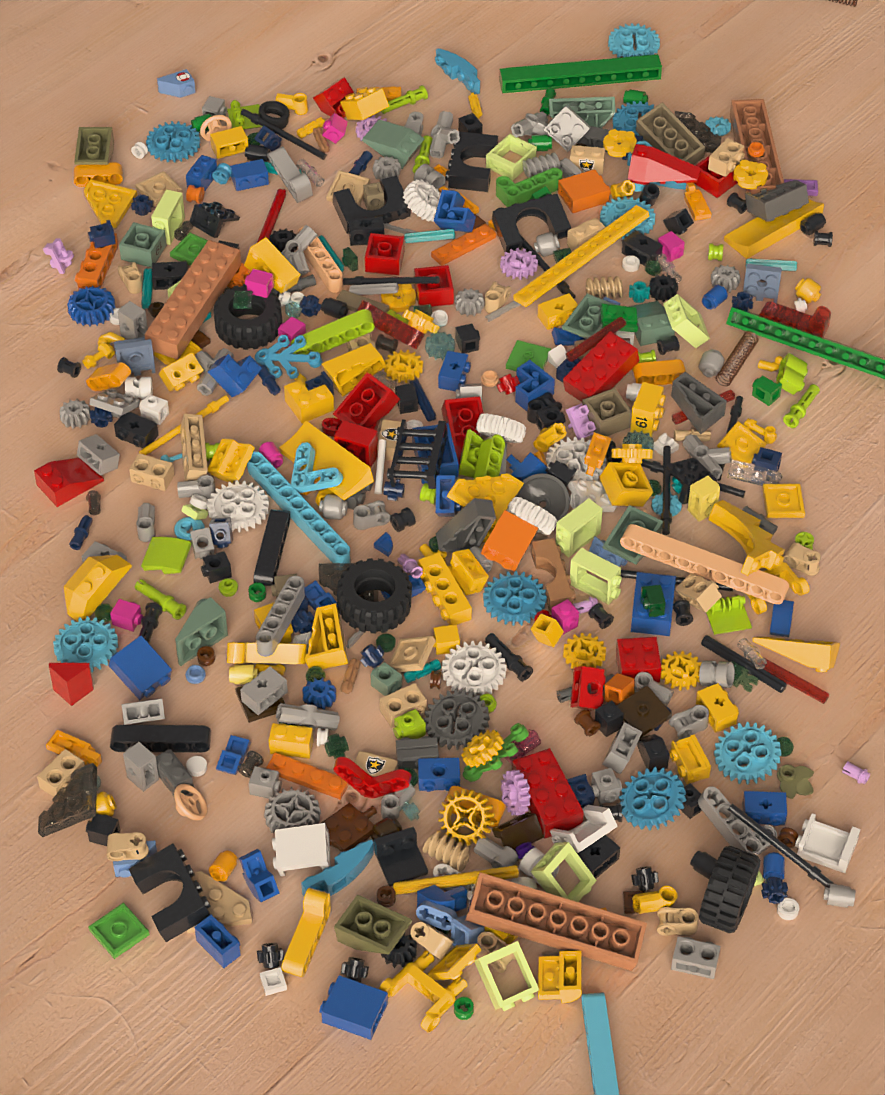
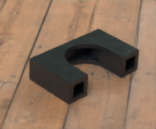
[446,131,498,192]
[332,175,411,234]
[492,194,571,253]
[129,843,211,942]

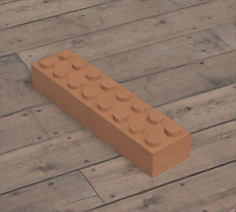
[730,99,784,195]
[144,240,241,360]
[465,872,647,971]

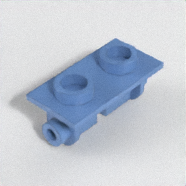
[589,536,628,567]

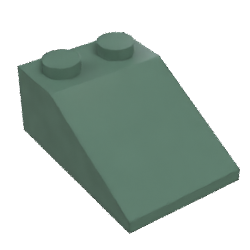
[361,119,424,169]
[562,294,615,342]
[628,301,675,346]
[602,505,663,565]
[175,597,228,666]

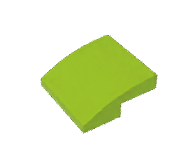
[141,537,191,574]

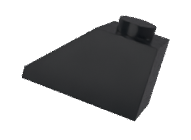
[637,734,669,772]

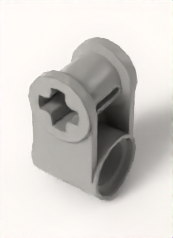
[404,111,424,136]
[353,500,390,530]
[669,705,709,739]

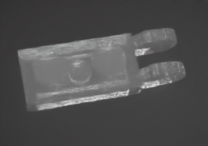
[727,460,782,486]

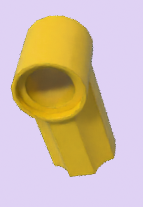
[275,93,308,115]
[610,180,635,200]
[533,423,567,452]
[632,886,678,914]

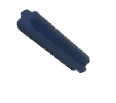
[410,379,436,422]

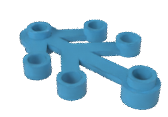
[255,335,323,379]

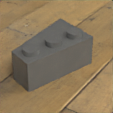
[745,180,809,221]
[671,372,727,435]
[435,498,496,553]

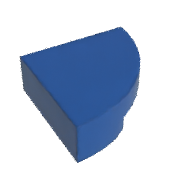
[374,532,393,557]

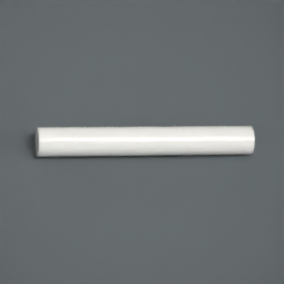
[374,439,386,495]

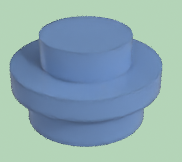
[185,665,206,684]

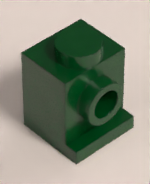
[640,585,666,617]

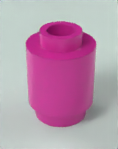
[258,442,283,468]

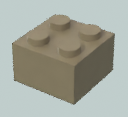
[582,388,632,436]

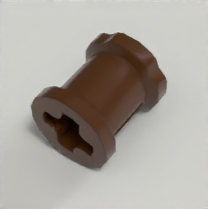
[574,710,601,737]

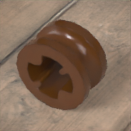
[197,646,215,666]
[430,671,442,689]
[777,827,799,848]
[377,886,396,908]

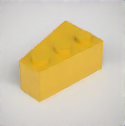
[244,237,301,294]
[321,343,386,397]
[305,603,348,672]

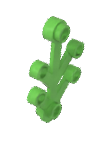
[462,723,529,782]

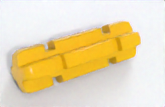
[468,93,483,119]
[296,117,325,138]

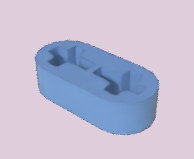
[416,900,458,931]

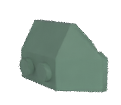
[549,97,616,128]

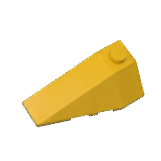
[753,636,840,672]

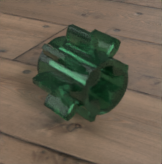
[324,733,349,759]

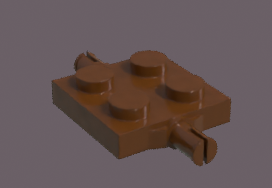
[320,802,377,852]

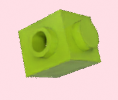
[393,709,426,739]

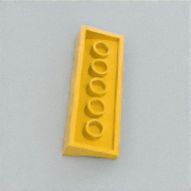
[724,199,824,259]
[279,421,374,500]

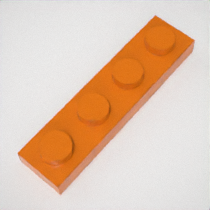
[431,224,496,266]
[266,753,349,800]

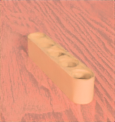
[298,227,343,293]

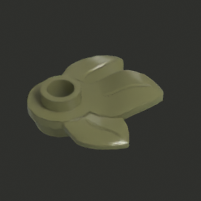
[777,764,814,799]

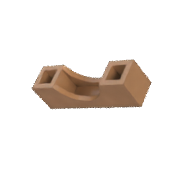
[531,538,576,612]

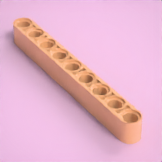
[620,524,789,604]

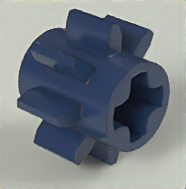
[131,195,153,216]
[732,292,753,311]
[299,295,322,317]
[90,407,113,428]
[383,478,405,501]
[291,610,314,634]
[360,644,384,668]
[761,877,788,904]

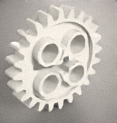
[546,437,606,481]
[207,480,269,533]
[442,641,506,697]

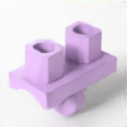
[43,238,74,274]
[566,403,596,440]

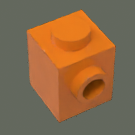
[605,673,634,705]

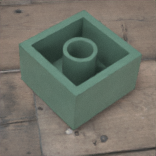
[119,222,167,268]

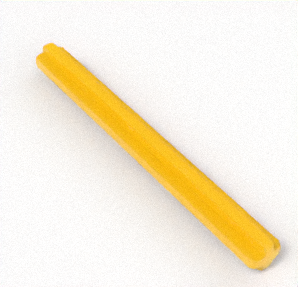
[393,865,519,895]

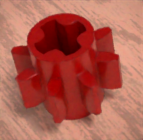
[496,373,520,395]

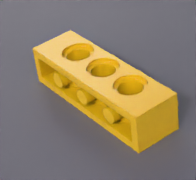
[418,553,472,626]

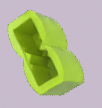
[775,353,808,395]

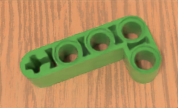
[496,168,562,207]

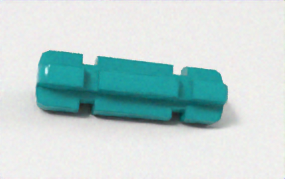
[404,659,442,683]

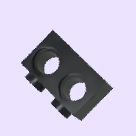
[348,216,384,246]

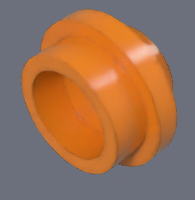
[747,142,765,157]

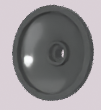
[516,474,570,525]

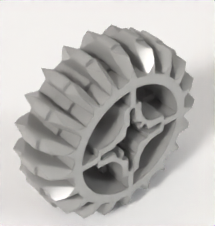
[264,787,321,833]

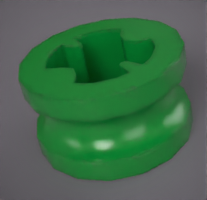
[248,583,266,602]
[454,997,474,1020]

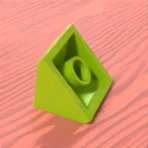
[459,429,484,478]

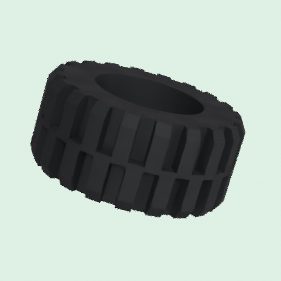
[213,284,282,350]
[337,558,412,634]
[699,846,761,933]

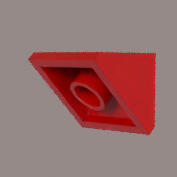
[49,663,94,706]

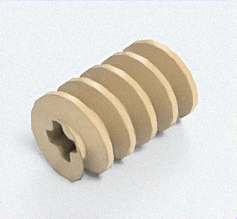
[586,276,623,299]
[423,830,469,872]

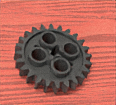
[424,689,490,750]

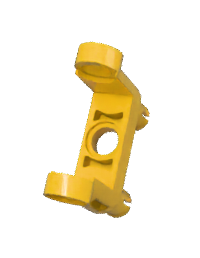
[745,562,809,615]
[379,950,468,1033]

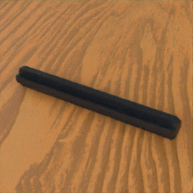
[701,635,787,693]

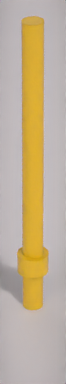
[139,395,229,455]

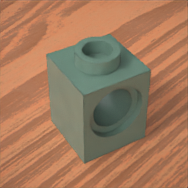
[371,662,402,696]

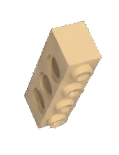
[180,414,208,481]

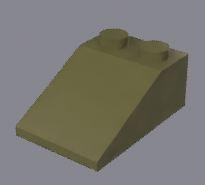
[74,127,114,165]
[334,895,412,954]

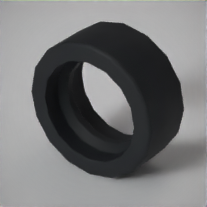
[258,101,290,129]

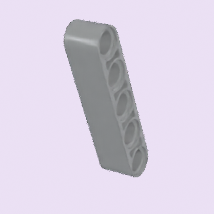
[256,576,305,657]

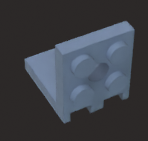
[743,264,782,303]
[113,337,156,376]

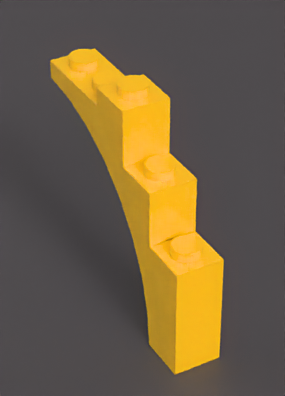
[708,500,785,576]

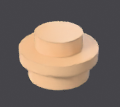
[481,370,499,387]

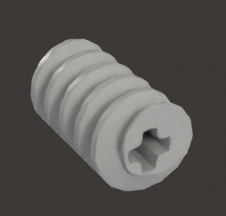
[522,152,560,178]

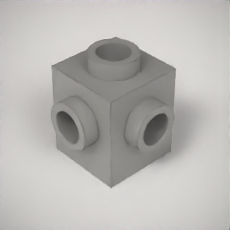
[590,768,622,804]

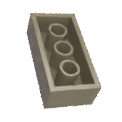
[636,102,705,165]

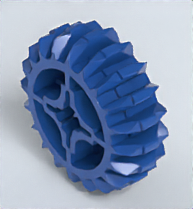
[67,285,116,327]

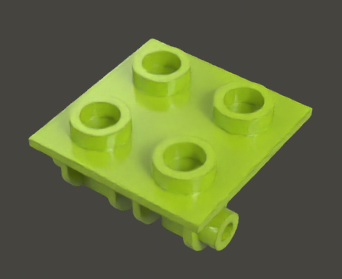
[227,100,263,129]
[706,595,752,635]

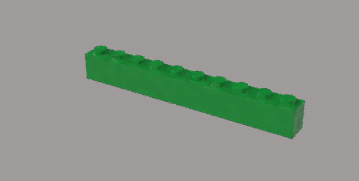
[499,54,662,94]
[726,307,885,379]

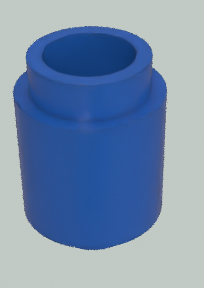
[702,285,728,309]
[763,852,785,882]

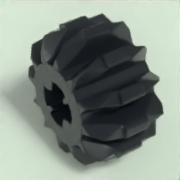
[269,228,298,253]
[648,274,678,303]
[381,933,417,969]

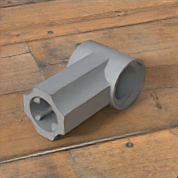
[177,475,216,499]
[136,503,155,542]
[634,672,674,706]
[381,783,415,820]
[474,837,519,868]

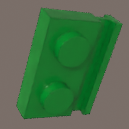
[600,304,638,333]

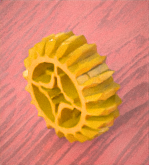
[438,789,495,846]

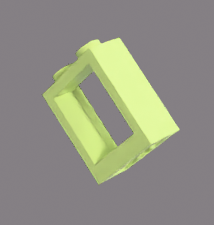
[486,134,537,181]
[151,189,185,245]
[663,294,710,348]
[556,498,603,557]
[570,548,622,605]
[531,842,597,902]
[475,941,539,1011]

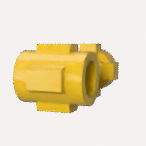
[82,342,115,369]
[744,418,777,444]

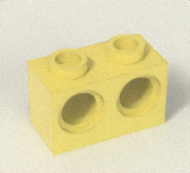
[687,476,720,522]

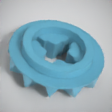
[705,116,731,136]
[652,492,682,516]
[174,517,205,541]

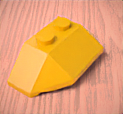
[64,555,132,622]

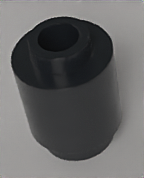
[245,144,270,162]
[639,183,660,207]
[800,213,826,235]
[321,297,349,319]
[690,851,717,879]

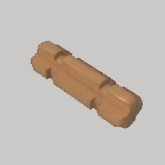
[313,127,330,153]
[340,658,361,694]

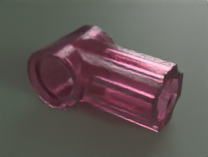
[503,729,541,765]

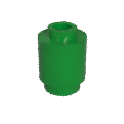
[623,89,648,105]
[191,113,212,133]
[528,134,552,152]

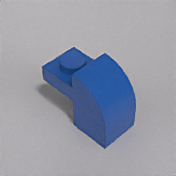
[506,452,547,481]
[239,849,280,902]
[417,885,467,920]

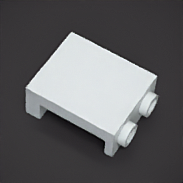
[550,805,618,853]
[795,813,861,873]
[272,823,331,876]

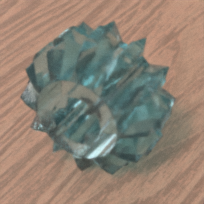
[425,331,455,361]
[623,430,654,450]

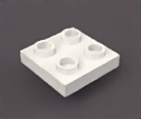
[567,480,617,512]

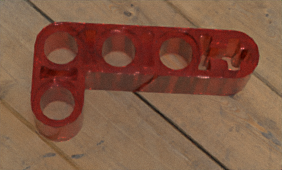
[356,300,425,350]
[759,302,831,337]

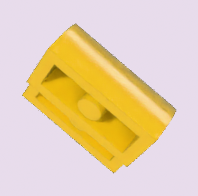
[207,439,255,483]
[538,951,582,1003]

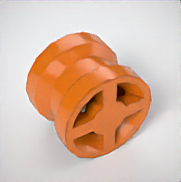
[186,185,205,204]

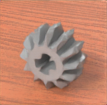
[373,156,401,182]
[711,265,741,293]
[455,288,484,317]
[59,398,90,429]

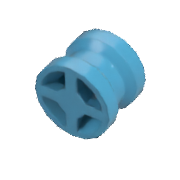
[212,163,231,184]

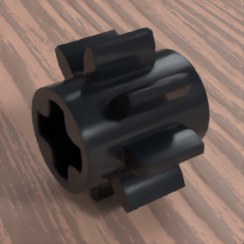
[631,866,659,891]
[257,943,284,968]
[341,957,369,983]

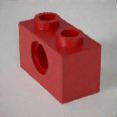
[570,666,606,711]

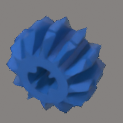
[302,677,336,710]

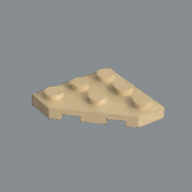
[181,871,252,933]

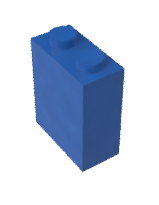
[108,636,172,700]
[319,975,388,1040]

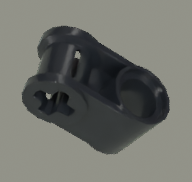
[527,392,562,424]

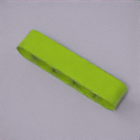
[291,309,375,355]
[473,434,505,480]

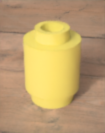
[229,665,258,685]

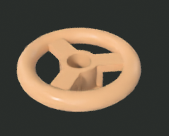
[200,115,232,141]
[174,784,207,820]

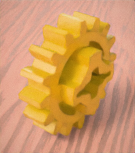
[402,309,440,334]
[384,349,423,383]
[612,444,653,464]
[563,633,606,669]
[661,651,702,691]
[461,730,504,768]

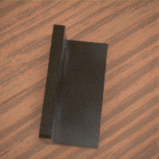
[492,812,544,851]

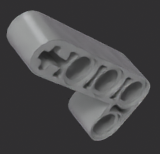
[267,146,313,203]
[698,787,777,856]

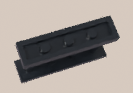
[387,419,448,489]

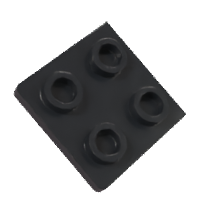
[189,202,240,238]
[666,458,717,504]
[374,826,428,886]

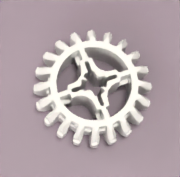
[403,179,441,222]
[476,413,526,443]
[507,497,557,535]

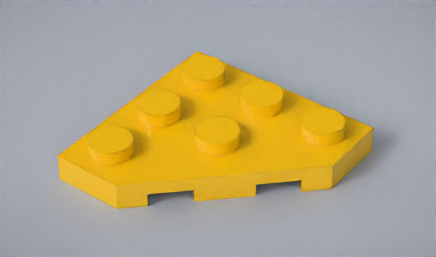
[84,179,137,228]
[447,473,524,526]

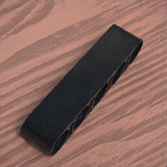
[253,509,290,586]
[110,725,211,753]

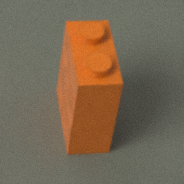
[558,169,611,214]
[481,510,538,572]

